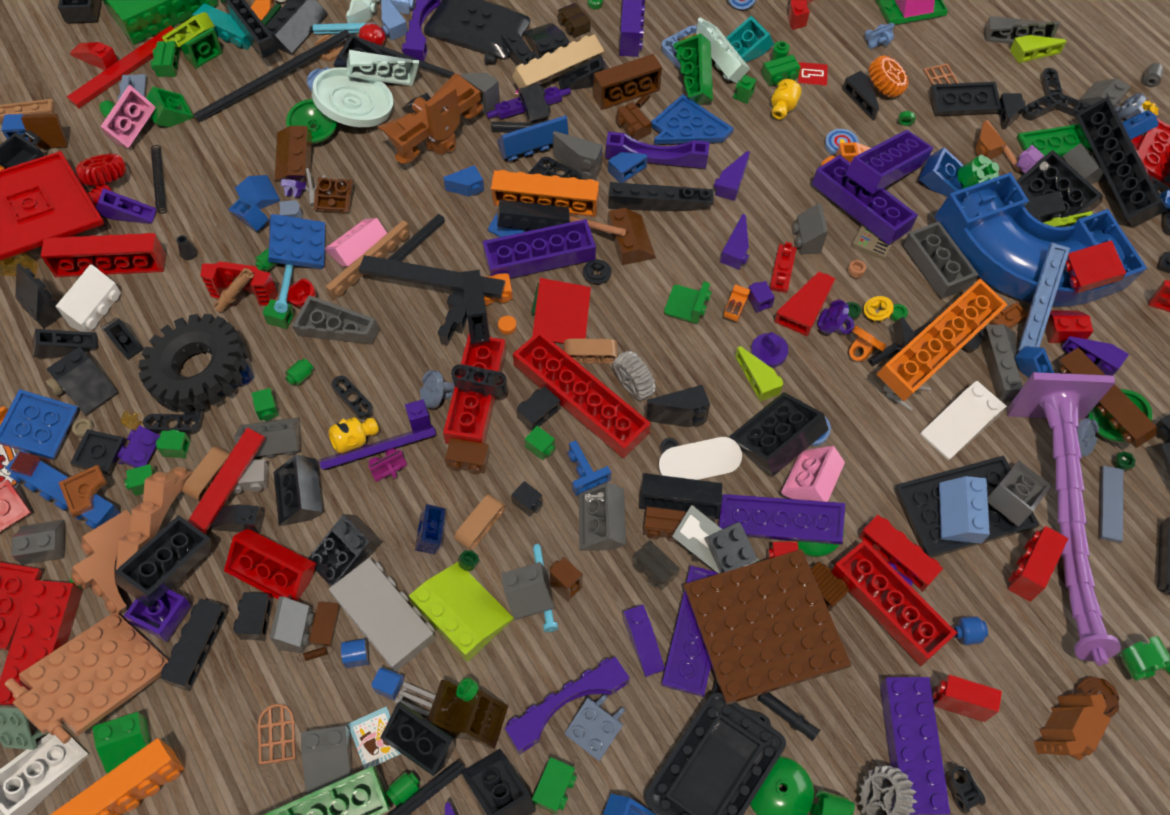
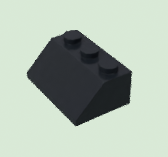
[273,454,322,526]
[380,701,455,777]

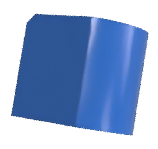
[341,639,370,668]
[371,667,404,701]

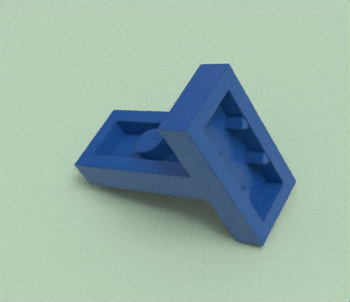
[567,440,611,496]

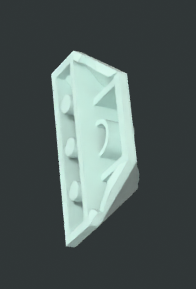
[346,0,380,23]

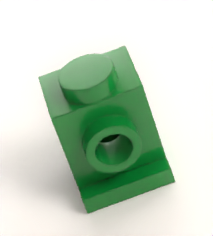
[733,75,757,104]

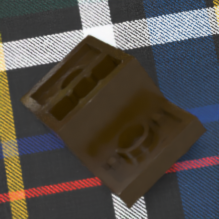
[427,680,508,749]

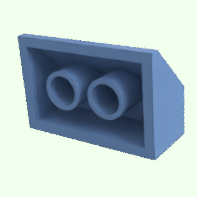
[939,476,990,544]

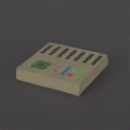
[851,224,893,260]

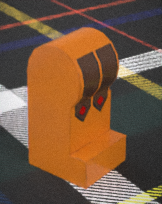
[723,284,750,322]

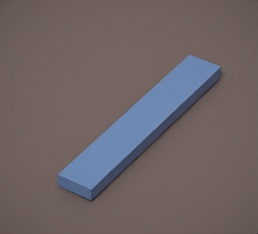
[1017,243,1070,351]

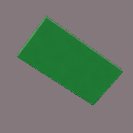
[1016,124,1093,158]

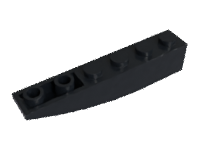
[608,182,714,211]

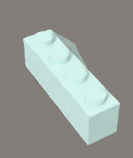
[696,17,750,83]
[347,50,419,86]

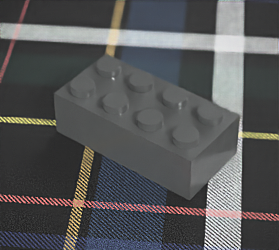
[903,221,979,299]

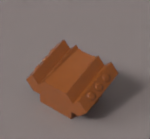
[1033,693,1111,761]

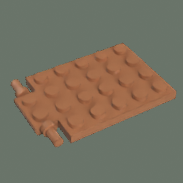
[5,612,168,744]

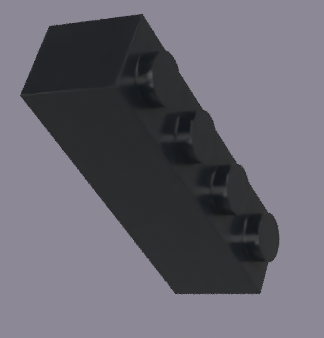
[497,199,570,230]
[161,598,228,691]

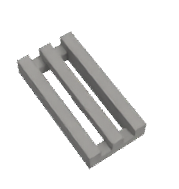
[395,682,436,718]

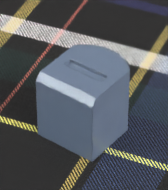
[280,200,303,219]

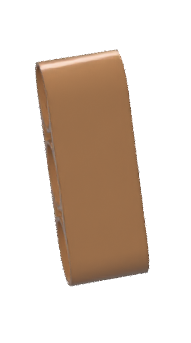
[563,339,618,364]
[182,446,230,502]
[454,494,506,550]

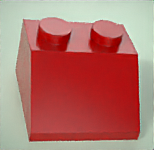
[1045,310,1093,343]

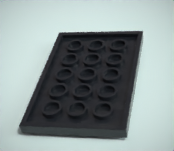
[894,455,1040,558]

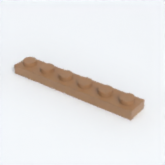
[325,220,410,300]

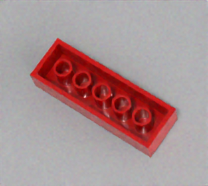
[41,233,166,277]
[443,334,506,444]
[832,540,957,666]
[0,580,83,706]

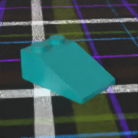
[726,16,774,63]

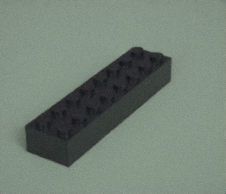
[1076,97,1168,227]

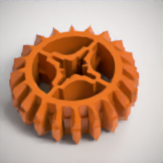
[868,55,909,98]

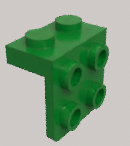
[664,281,712,324]

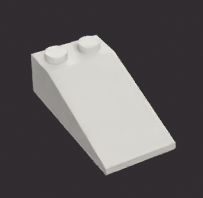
[920,381,1006,461]
[0,733,88,815]

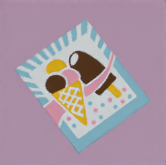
[348,706,401,769]

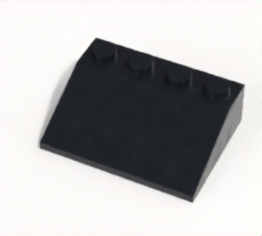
[1017,150,1103,221]
[729,392,829,477]

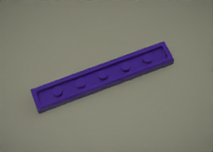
[319,425,436,470]

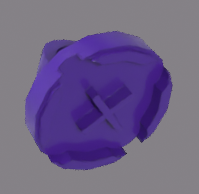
[818,300,854,335]
[751,332,789,368]

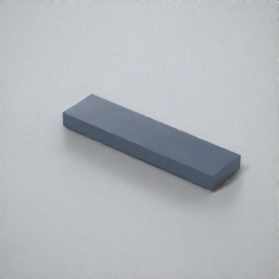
[1099,465,1123,543]

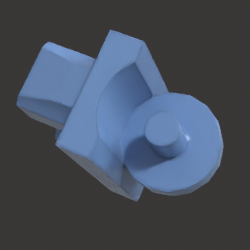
[865,23,894,49]

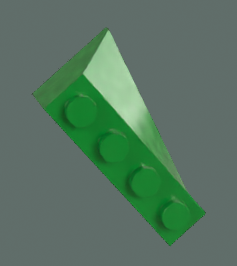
[673,33,713,105]

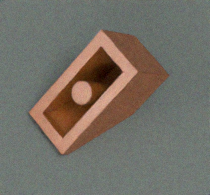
[975,121,1006,159]

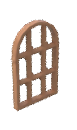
[923,63,959,85]
[258,704,296,765]

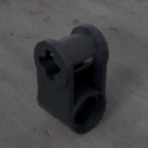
[945,766,986,814]

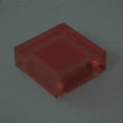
[10,451,41,477]

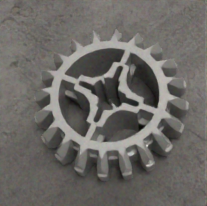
[613,351,656,401]
[858,765,917,815]

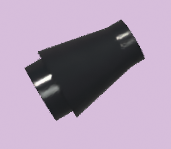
[176,235,197,260]

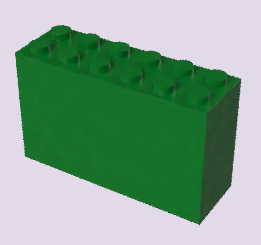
[103,0,218,45]

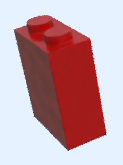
[1064,240,1126,293]
[932,674,1002,722]

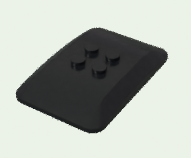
[424,0,530,60]
[645,693,786,815]

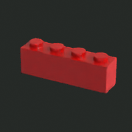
[858,515,943,592]

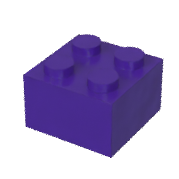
[124,590,191,642]

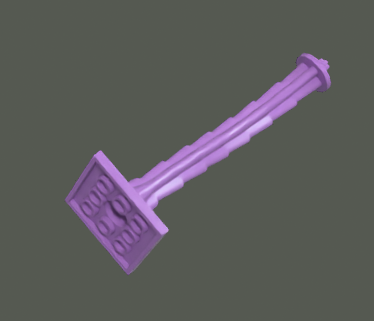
[1007,372,1121,666]

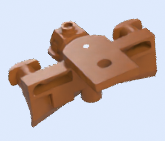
[377,73,483,164]

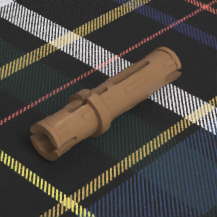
[213,268,254,312]

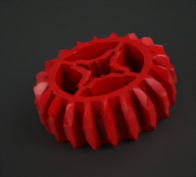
[76,153,127,186]

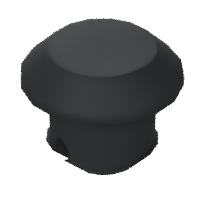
[484,51,497,66]

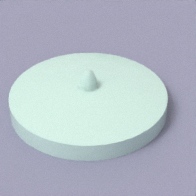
[312,67,393,127]

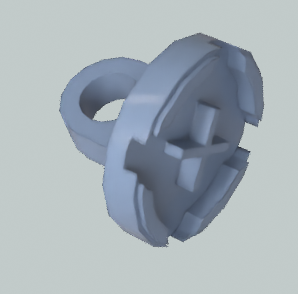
[1116,93,1146,120]
[420,370,455,408]
[1077,418,1099,457]

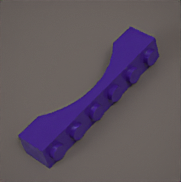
[402,0,442,62]
[605,132,709,169]
[505,657,630,755]

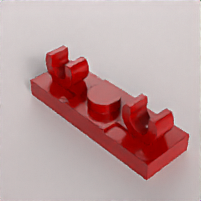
[770,242,796,294]

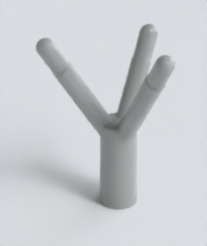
[305,168,326,206]

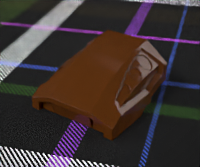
[313,177,354,213]

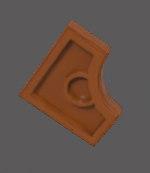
[58,465,107,518]

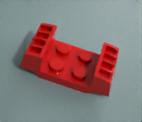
[200,261,279,306]

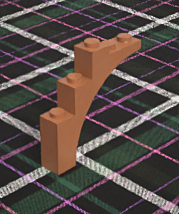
[115,467,193,586]

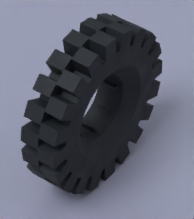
[138,314,248,412]

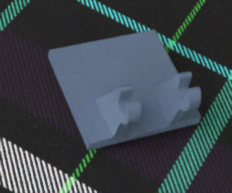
[564,694,626,761]

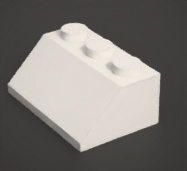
[56,264,121,332]

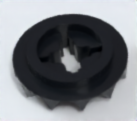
[583,259,611,285]

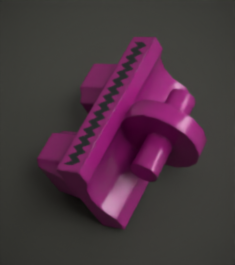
[368,448,407,482]

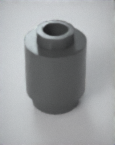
[1143,63,1164,87]

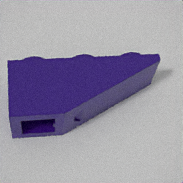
[1061,336,1129,376]

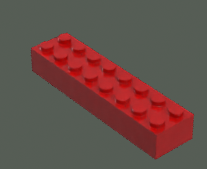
[513,331,651,459]

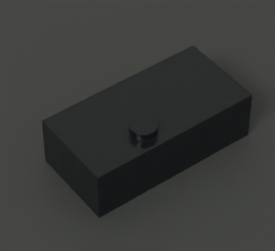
[115,515,211,608]

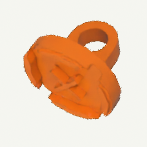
[849,326,886,362]

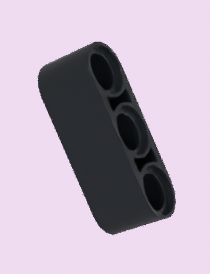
[451,364,507,396]

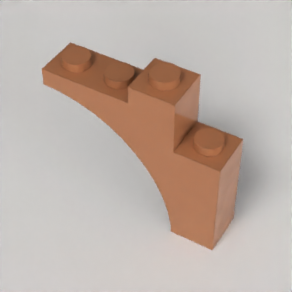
[71,510,131,615]

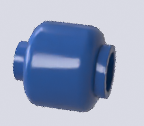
[953,616,988,645]

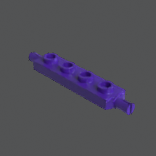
[486,86,571,119]

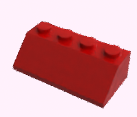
[224,528,316,602]

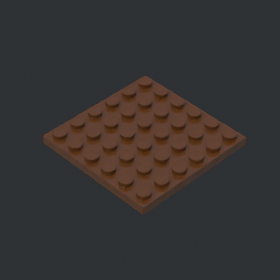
[684,549,851,705]

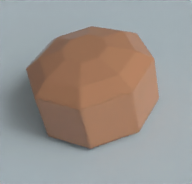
[847,260,867,278]

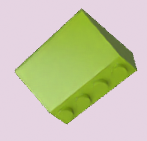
[409,562,514,662]

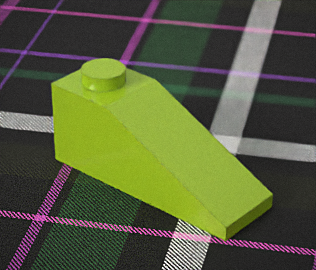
[162,12,215,48]
[1010,35,1067,63]
[735,346,783,402]

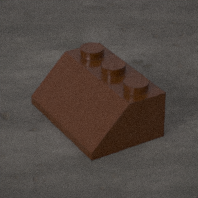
[275,126,312,183]
[608,208,656,266]

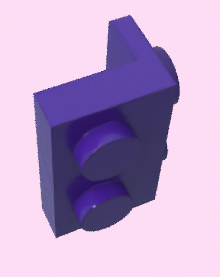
[117,425,160,468]

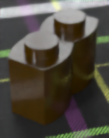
[557,3,591,37]

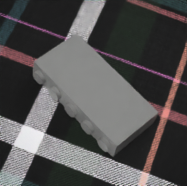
[329,558,435,672]

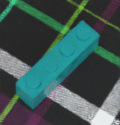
[192,3,253,50]

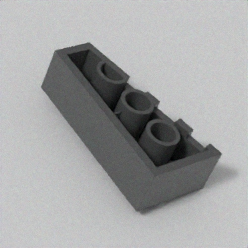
[292,295,380,344]

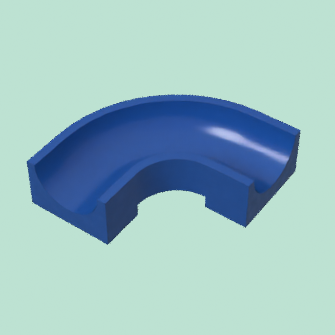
[934,172,1147,307]

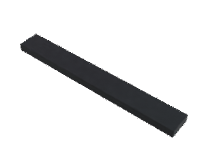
[359,255,506,299]

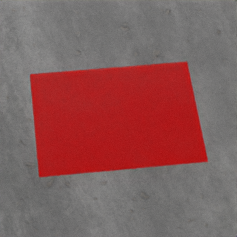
[532,278,591,343]

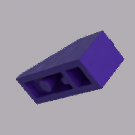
[714,151,750,201]
[96,189,156,224]
[720,214,750,270]
[623,605,665,678]

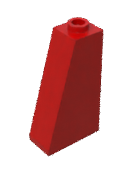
[774,272,836,337]

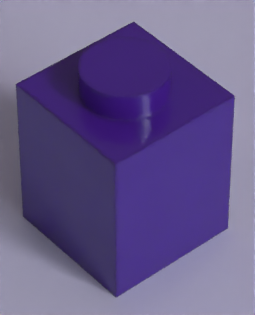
[748,281,775,313]
[405,399,431,431]

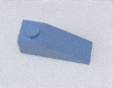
[381,0,408,41]

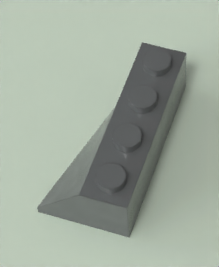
[985,16,1060,44]
[981,324,1023,401]

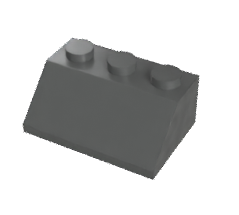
[234,417,301,459]
[579,482,626,551]

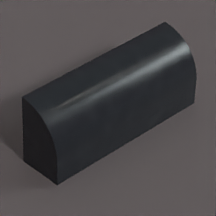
[639,473,722,519]

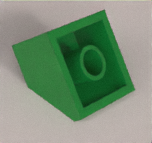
[180,27,223,69]
[146,86,194,127]
[92,712,150,774]

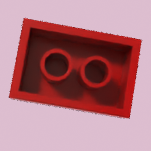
[1008,526,1069,602]

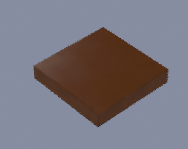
[21,114,68,148]

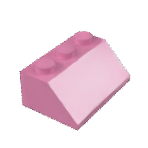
[101,85,156,148]
[324,218,387,266]
[781,446,845,502]

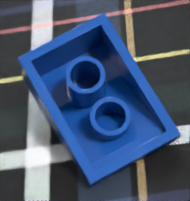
[919,147,964,197]

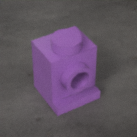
[1016,145,1044,173]

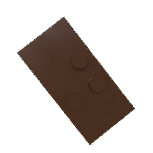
[593,54,662,110]

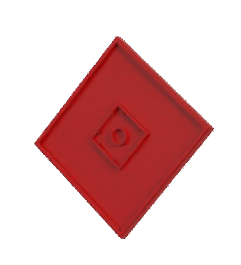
[0,151,104,261]

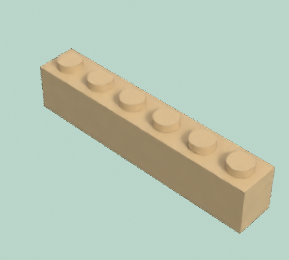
[512,34,604,89]

